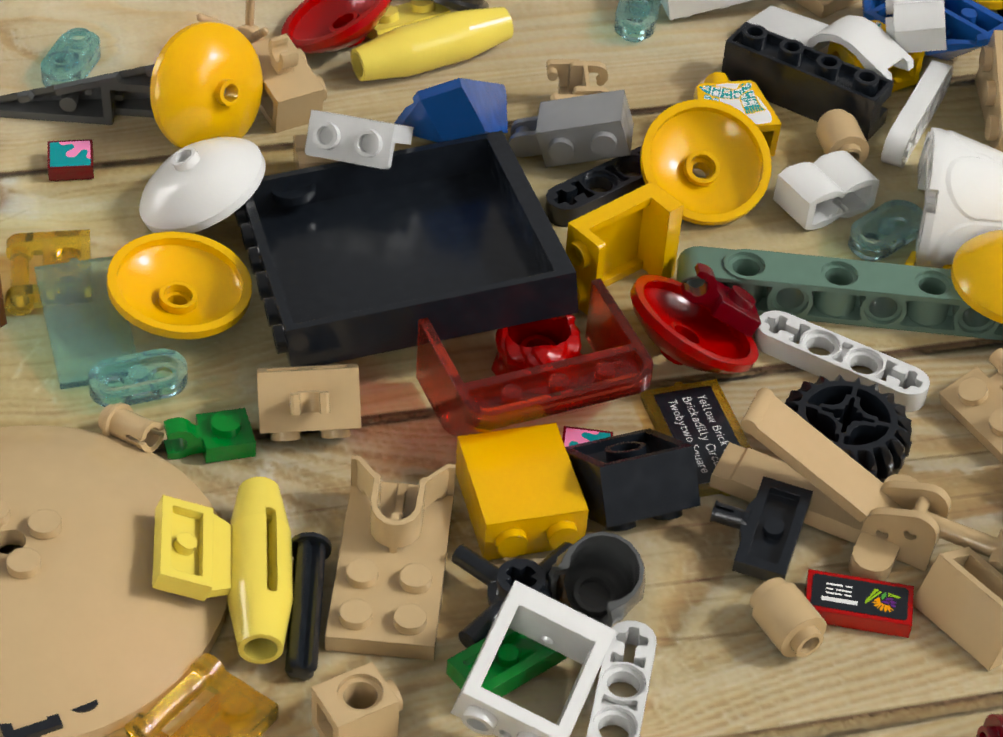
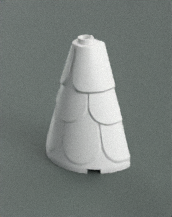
[915,127,1003,268]

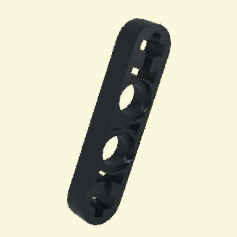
[545,146,646,227]

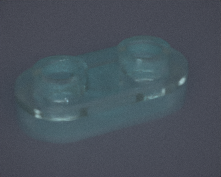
[614,0,662,42]
[40,28,101,86]
[848,200,923,261]
[88,348,188,407]

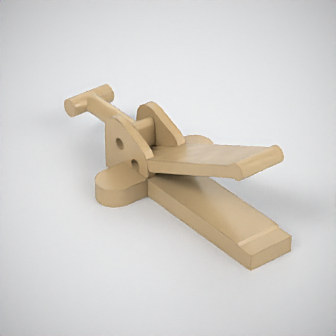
[709,388,1003,581]

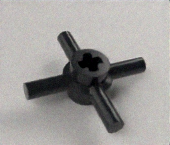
[452,542,573,648]

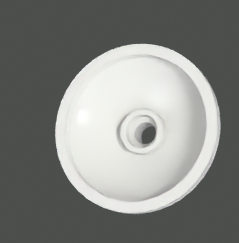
[139,137,266,233]

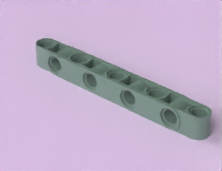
[676,246,1003,340]

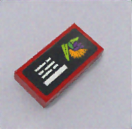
[804,569,914,638]

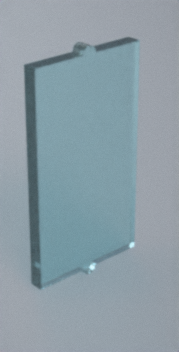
[34,256,141,390]

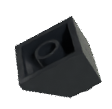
[565,428,701,531]

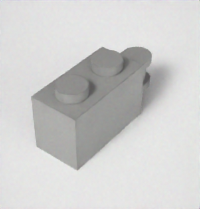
[508,89,634,168]

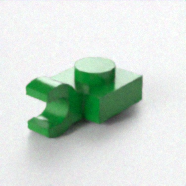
[164,408,256,463]

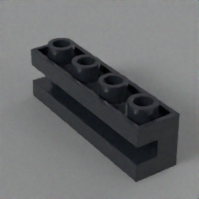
[721,22,894,142]

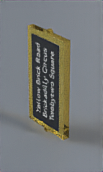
[640,379,752,497]

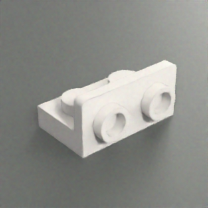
[305,110,414,169]

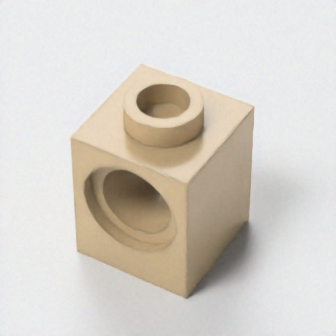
[311,662,403,737]

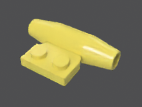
[350,0,514,81]
[152,477,293,664]

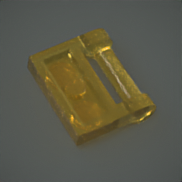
[5,229,93,316]
[125,653,279,737]

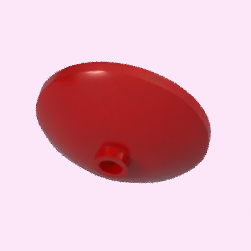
[281,0,392,54]
[630,275,759,374]

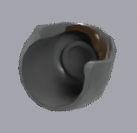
[548,531,646,628]

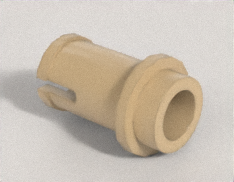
[98,402,164,453]

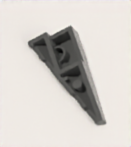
[0,64,155,125]

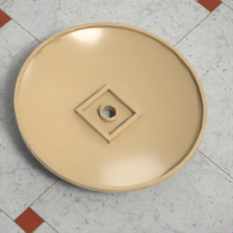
[0,425,229,737]

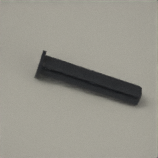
[285,532,332,681]

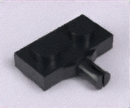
[710,476,813,581]

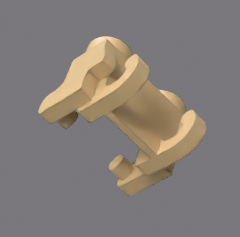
[546,59,610,100]

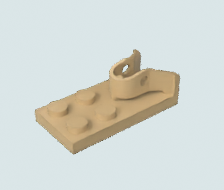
[325,455,456,661]

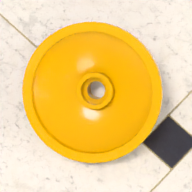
[150,22,263,149]
[640,99,772,225]
[951,229,1003,324]
[106,231,252,340]

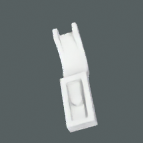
[746,5,914,80]

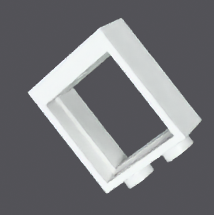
[450,580,616,737]

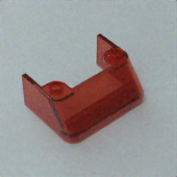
[416,278,654,437]

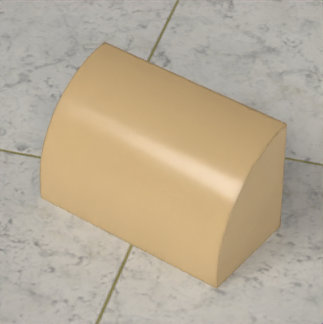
[913,546,1003,671]

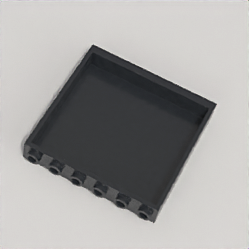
[235,131,579,367]

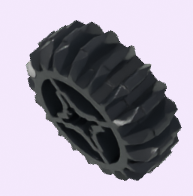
[785,374,912,483]

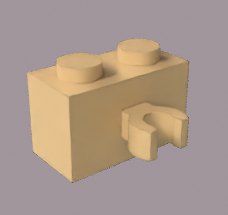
[251,33,327,133]
[257,363,362,441]

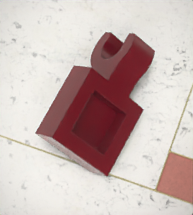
[680,263,761,338]

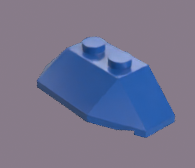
[862,0,1003,60]
[394,78,508,143]

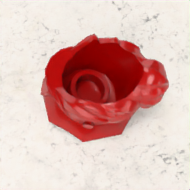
[491,314,585,399]

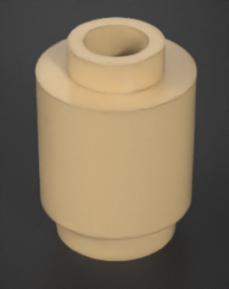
[816,109,869,164]
[750,577,827,657]

